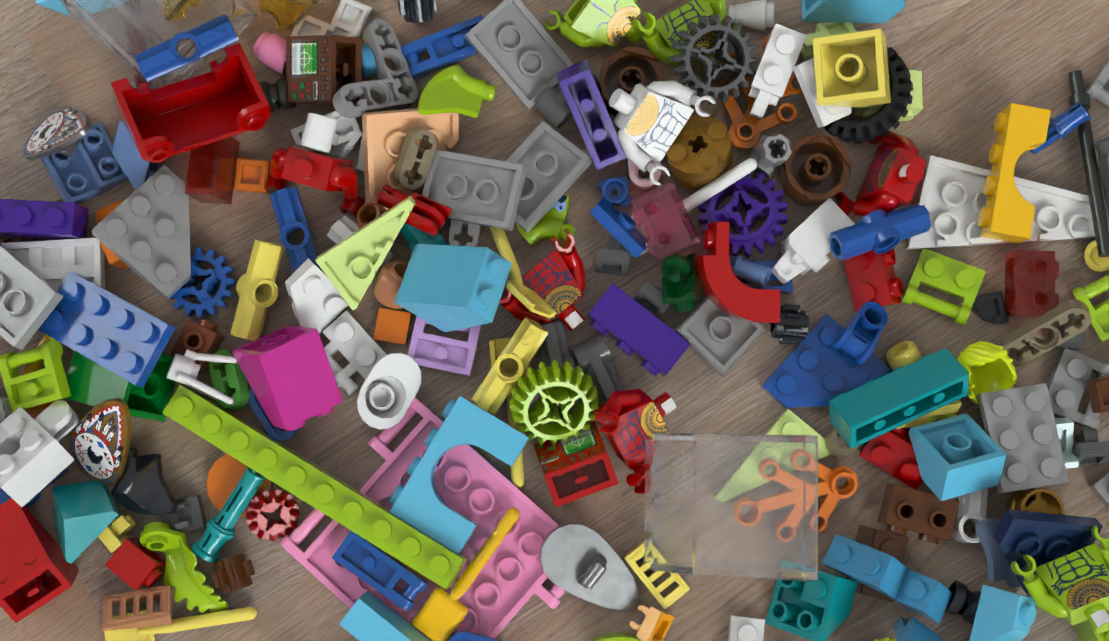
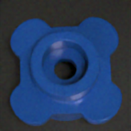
[598,176,632,207]

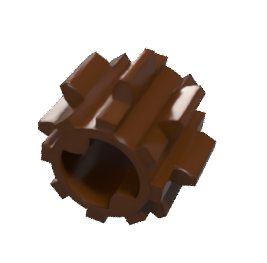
[210,553,255,595]

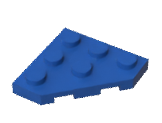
[761,313,893,408]

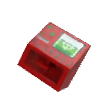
[533,421,619,507]

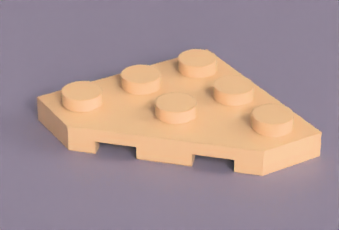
[362,108,459,210]

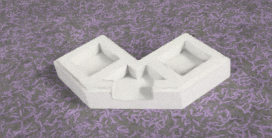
[291,0,373,38]

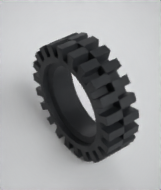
[810,47,913,144]

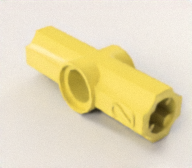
[230,239,284,341]
[471,316,549,415]

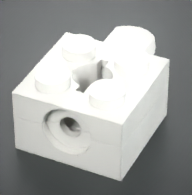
[0,400,79,507]

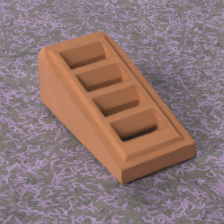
[102,585,172,631]

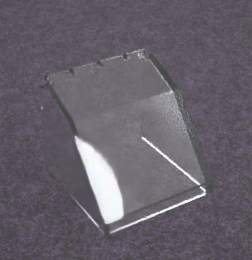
[644,433,818,581]

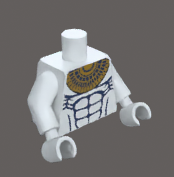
[609,80,716,186]

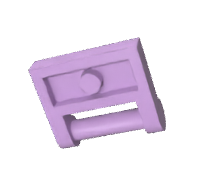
[408,316,483,377]

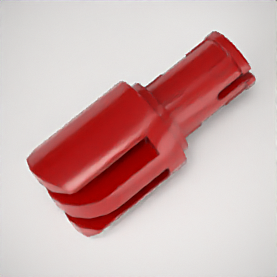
[377,185,452,237]

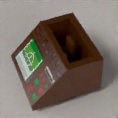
[286,35,362,106]

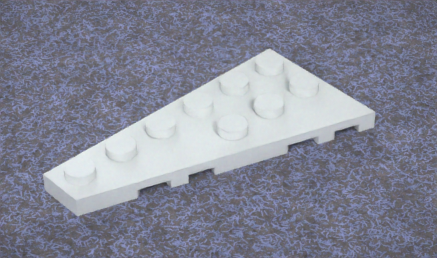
[905,155,1109,250]

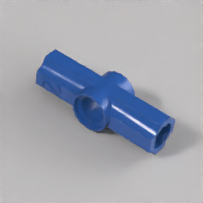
[134,14,239,83]
[270,187,322,273]
[828,203,931,261]

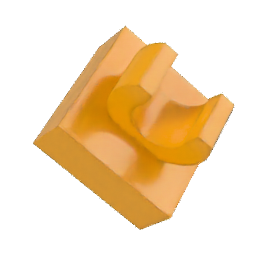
[630,605,675,641]

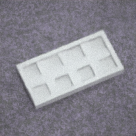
[1,238,105,291]

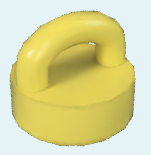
[1084,240,1109,272]
[885,341,922,371]

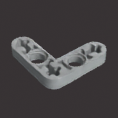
[332,19,418,118]

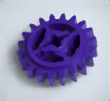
[697,172,788,258]

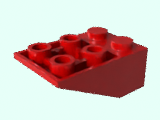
[0,498,79,623]

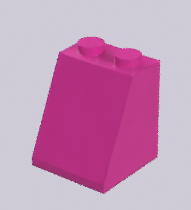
[232,325,343,431]

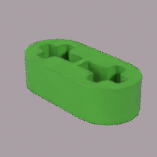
[209,349,250,411]

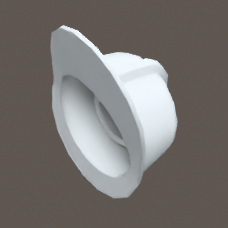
[357,353,421,429]

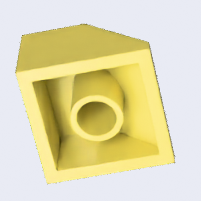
[813,28,891,107]

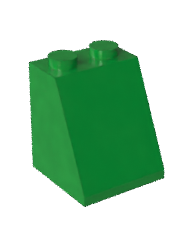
[67,351,176,422]

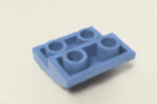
[40,122,128,204]

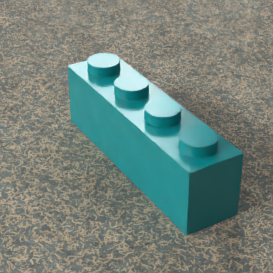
[829,348,969,449]

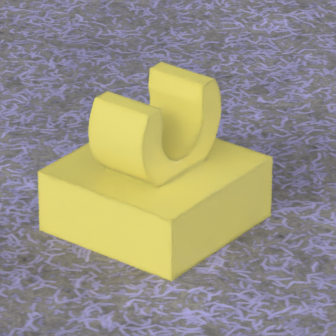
[98,514,137,553]

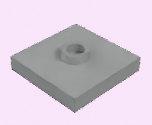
[674,295,766,376]

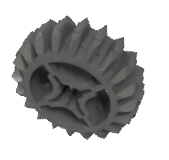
[669,14,758,104]

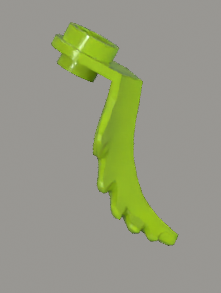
[140,522,229,613]

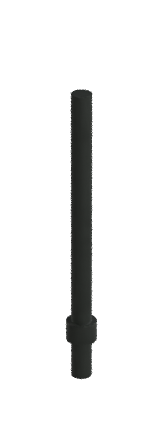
[1068,70,1109,257]

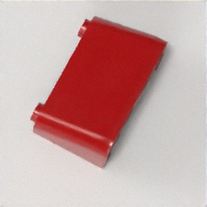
[111,43,270,163]

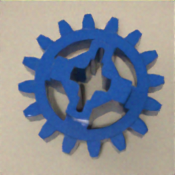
[169,247,237,319]

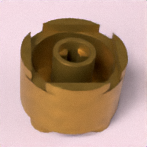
[666,115,734,191]

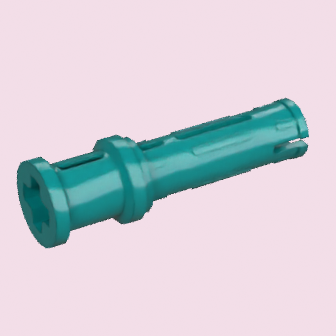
[192,466,266,563]

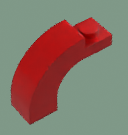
[694,222,780,323]

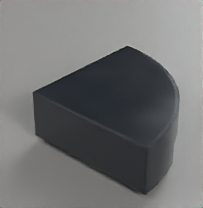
[971,291,1009,324]

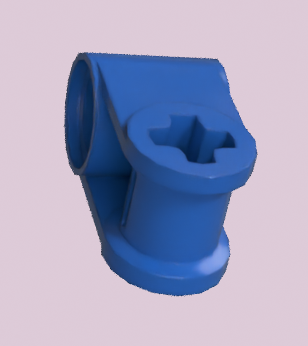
[832,302,888,366]

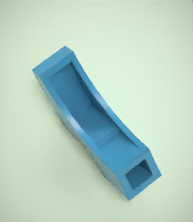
[822,534,953,624]

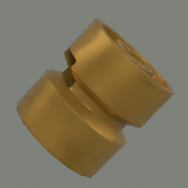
[1005,488,1065,515]

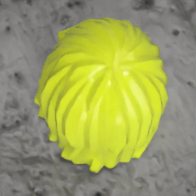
[956,341,1017,405]

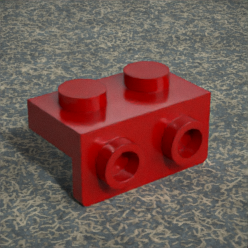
[843,248,903,312]
[859,428,923,490]

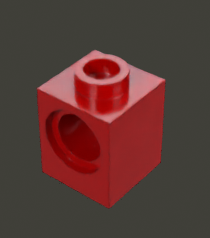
[105,537,166,590]

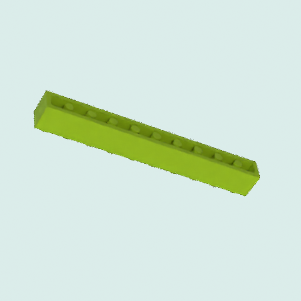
[162,384,468,589]

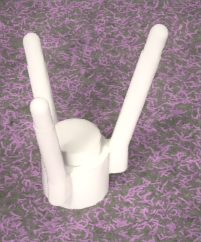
[166,349,237,404]

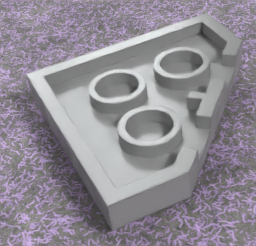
[92,165,191,301]

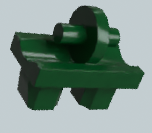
[661,253,697,313]

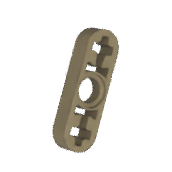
[999,300,1091,367]

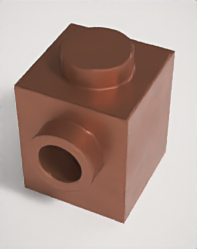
[170,318,225,371]

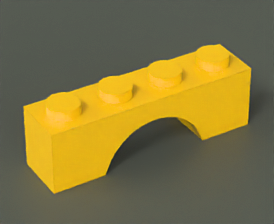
[978,103,1051,244]

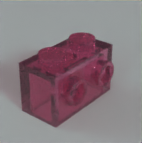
[631,183,701,260]

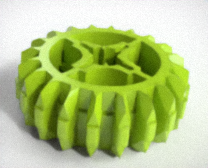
[509,359,599,446]

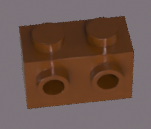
[878,483,960,544]

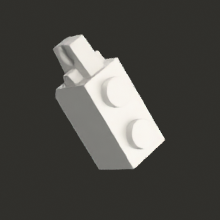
[748,24,807,119]
[771,198,855,284]

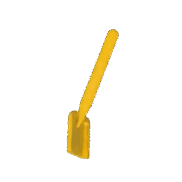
[412,507,520,641]

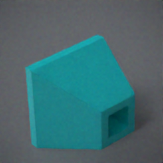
[765,559,858,641]

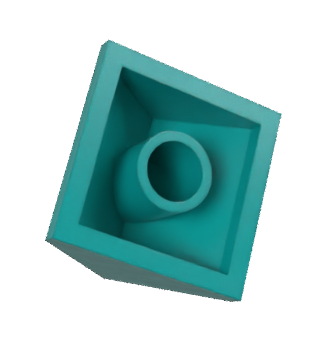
[52,481,119,564]

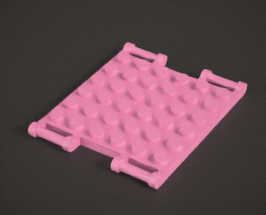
[280,397,566,641]

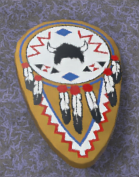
[70,398,131,485]

